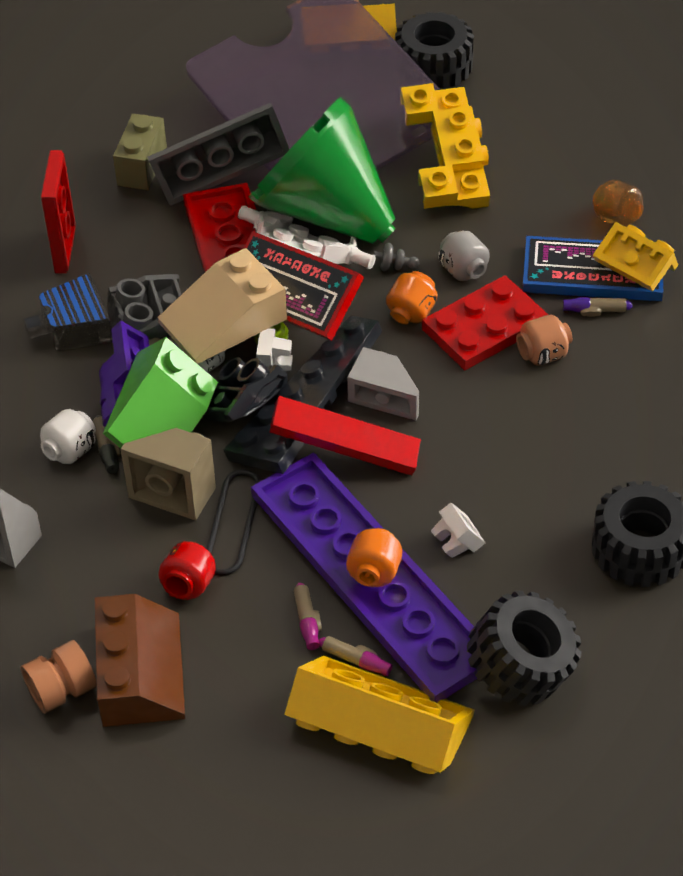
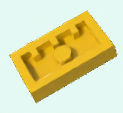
[593,222,678,292]

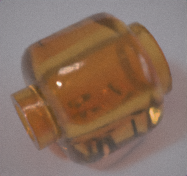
[593,179,644,227]

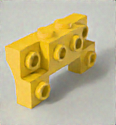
[400,83,490,209]

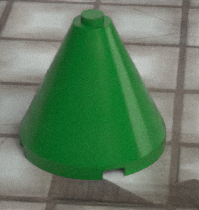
[248,96,396,243]

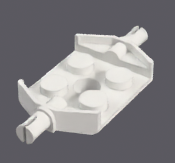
[238,205,376,269]

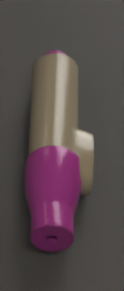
[293,583,322,650]
[319,636,393,677]

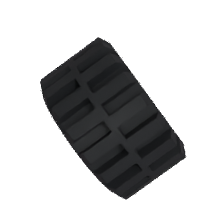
[395,12,474,90]
[591,481,683,587]
[467,590,582,706]

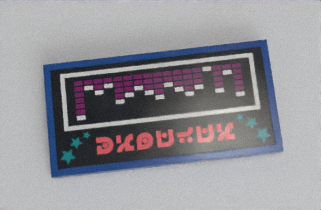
[522,236,663,301]

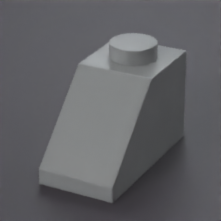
[347,347,419,421]

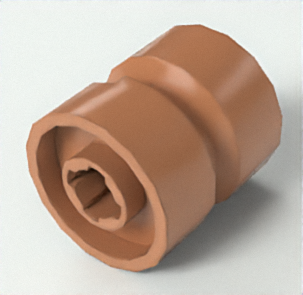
[20,640,97,714]

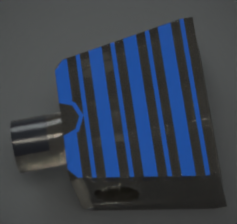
[24,273,113,351]

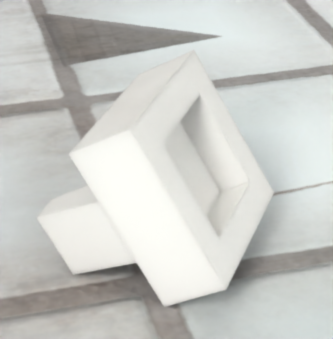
[256,329,293,371]
[431,503,485,558]

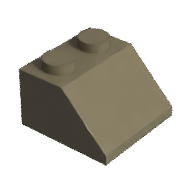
[121,428,216,521]

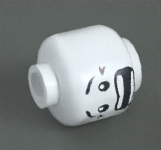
[40,409,96,464]

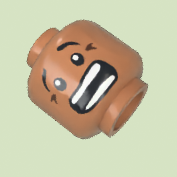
[516,314,573,366]

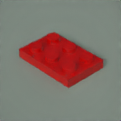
[422,275,549,371]

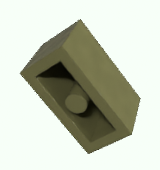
[113,114,167,190]

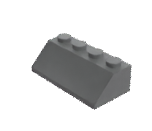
[147,102,290,206]

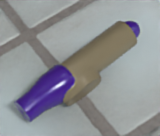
[563,297,633,317]

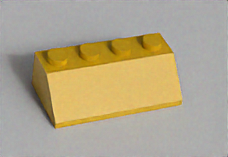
[284,656,475,774]

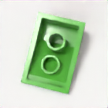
[103,337,218,448]

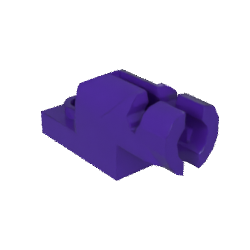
[99,320,150,428]

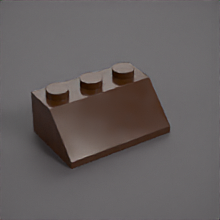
[95,594,185,727]

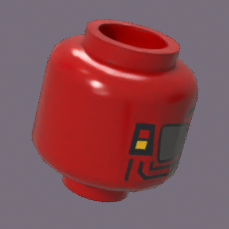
[158,541,216,600]

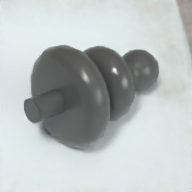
[374,243,420,271]

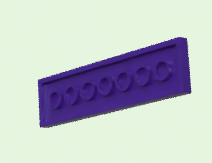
[251,452,478,703]

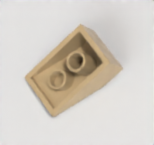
[157,248,287,364]

